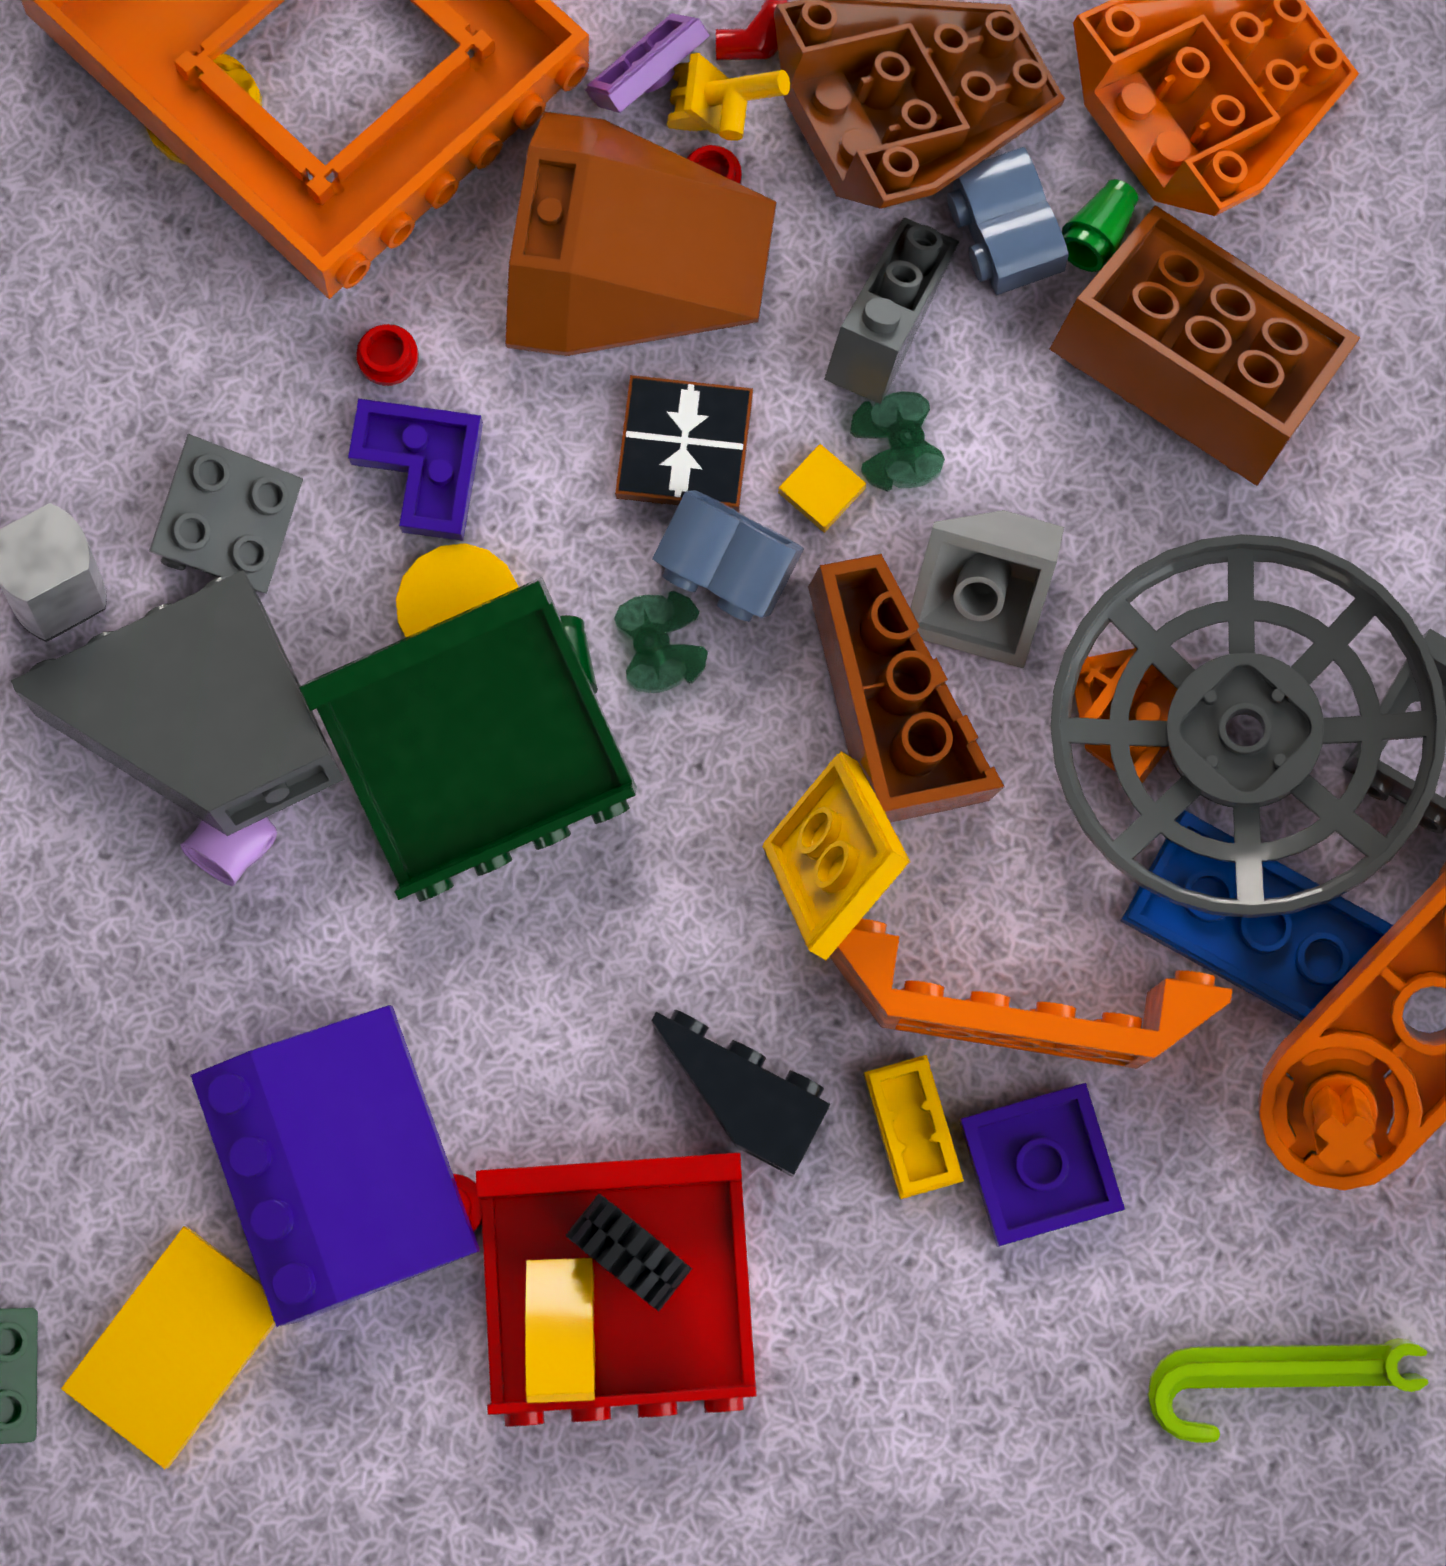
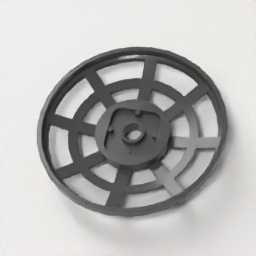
[1050,534,1446,918]

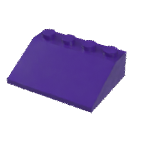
[190,1005,480,1327]

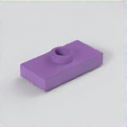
[585,13,710,113]

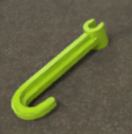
[1147,1338,1429,1443]

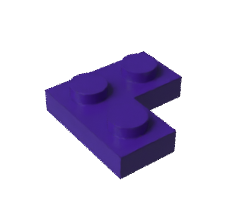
[348,398,483,541]

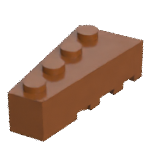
[808,554,1005,823]

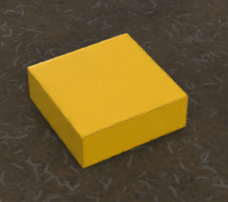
[778,444,866,533]

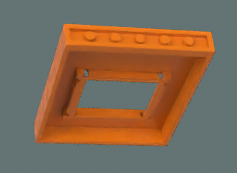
[21,0,589,299]

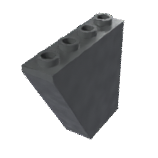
[11,570,344,836]

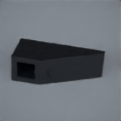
[652,1010,831,1177]

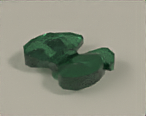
[850,391,945,492]
[614,590,708,693]

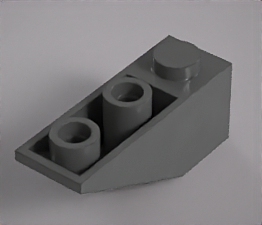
[824,217,959,404]

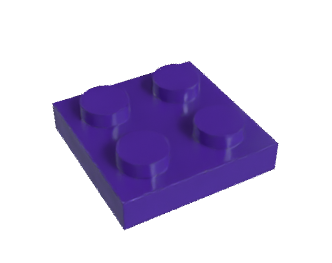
[959,1083,1125,1247]

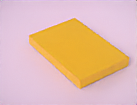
[762,751,910,960]
[61,1226,276,1469]

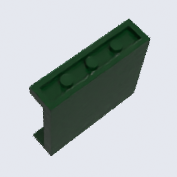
[299,577,637,902]

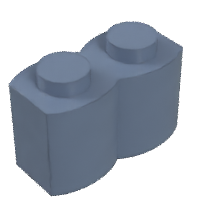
[947,147,1069,296]
[652,490,804,622]

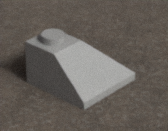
[910,510,1064,668]

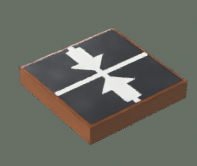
[615,375,753,512]

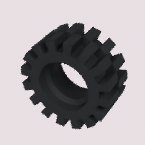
[565,1194,692,1312]

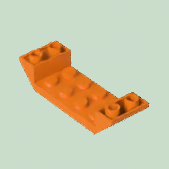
[829,918,1232,1069]

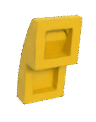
[526,1258,595,1403]

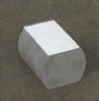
[0,503,106,642]

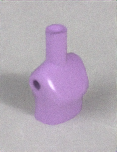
[180,817,277,886]

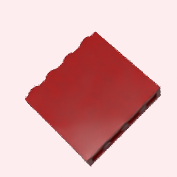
[476,1153,757,1427]

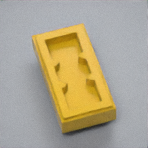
[863,1055,964,1200]

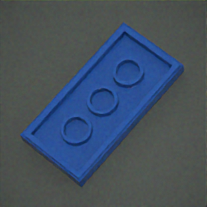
[1120,811,1393,1022]

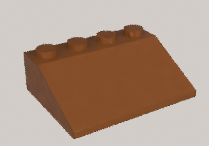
[1049,205,1360,486]

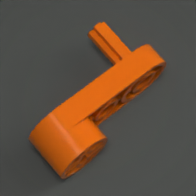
[1258,862,1446,1191]

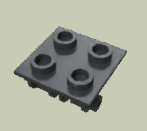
[149,434,303,594]

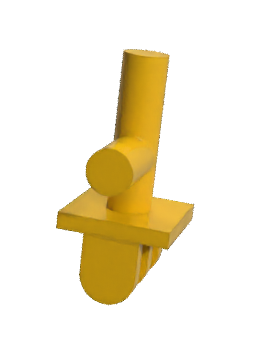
[667,53,790,141]

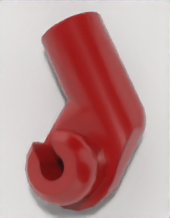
[716,0,789,60]

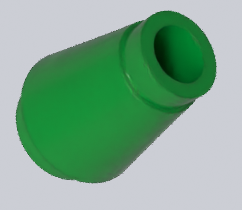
[1062,179,1139,272]

